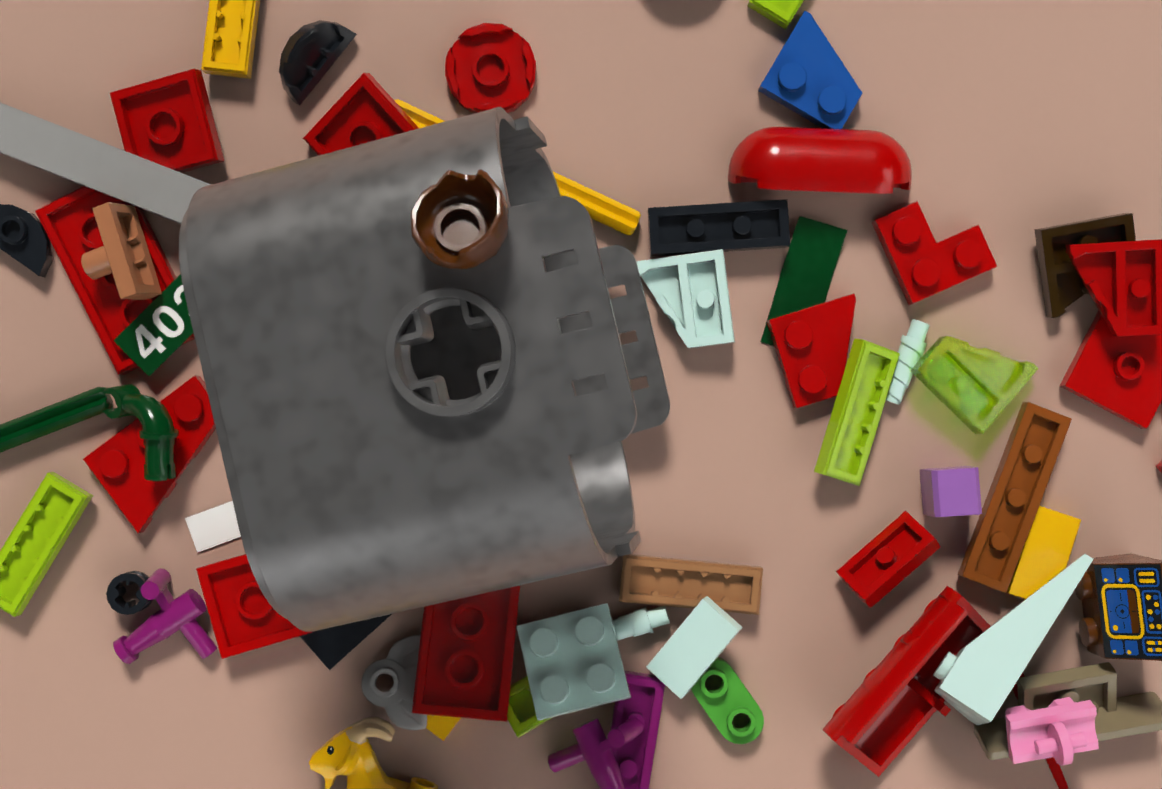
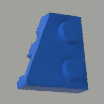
[758,11,863,129]

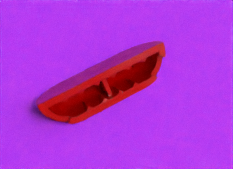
[728,127,912,194]

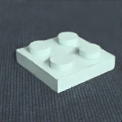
[517,603,631,721]

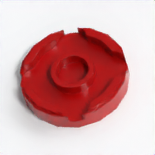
[445,23,536,113]

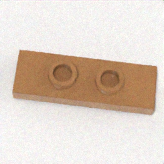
[619,554,763,615]

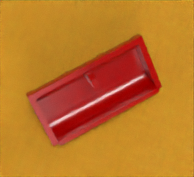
[822,586,990,777]

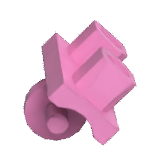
[1005,697,1099,766]

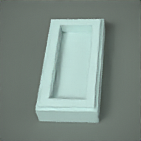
[646,596,743,699]

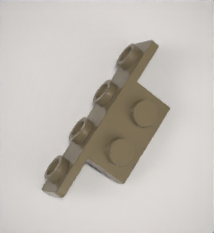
[974,662,1162,760]

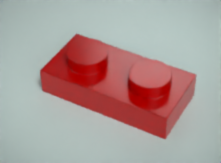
[836,511,941,609]

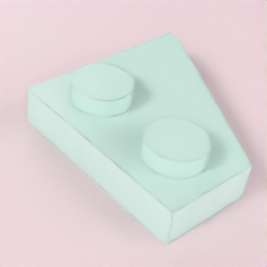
[637,249,735,349]

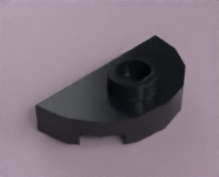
[279,20,357,106]
[0,204,53,278]

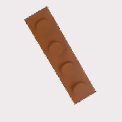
[957,402,1072,593]

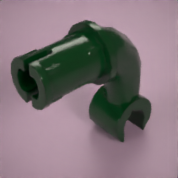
[102,384,179,481]

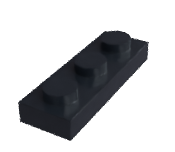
[647,199,790,256]

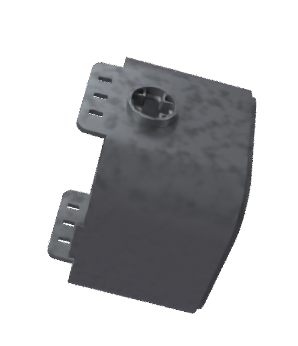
[179,107,670,632]

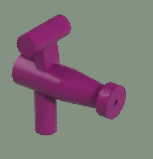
[113,569,218,664]
[548,718,643,789]

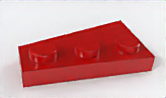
[83,375,216,533]

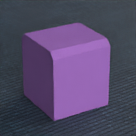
[920,466,982,517]

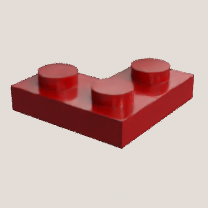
[872,201,997,305]

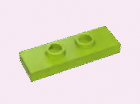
[814,339,900,486]
[0,472,93,617]

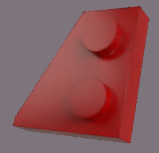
[1066,239,1162,337]
[767,293,856,408]

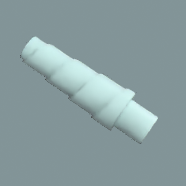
[886,319,930,405]
[612,606,670,641]

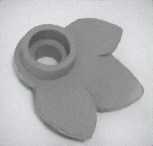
[361,635,427,730]

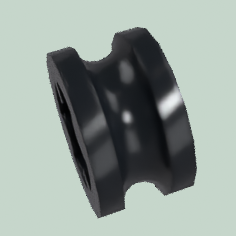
[106,571,154,615]

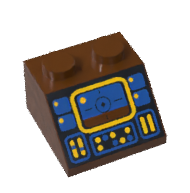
[1075,553,1162,661]

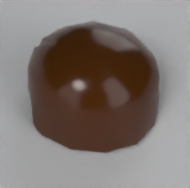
[411,169,509,269]

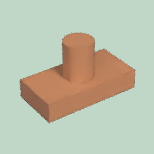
[81,202,162,300]

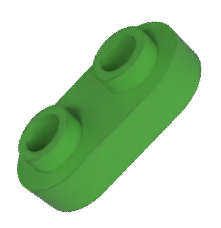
[691,657,764,744]

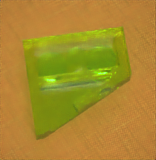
[910,336,1039,434]

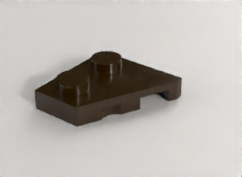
[1034,213,1136,318]

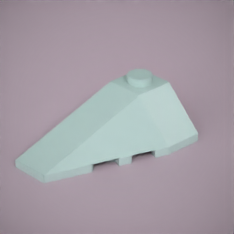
[933,554,1093,725]

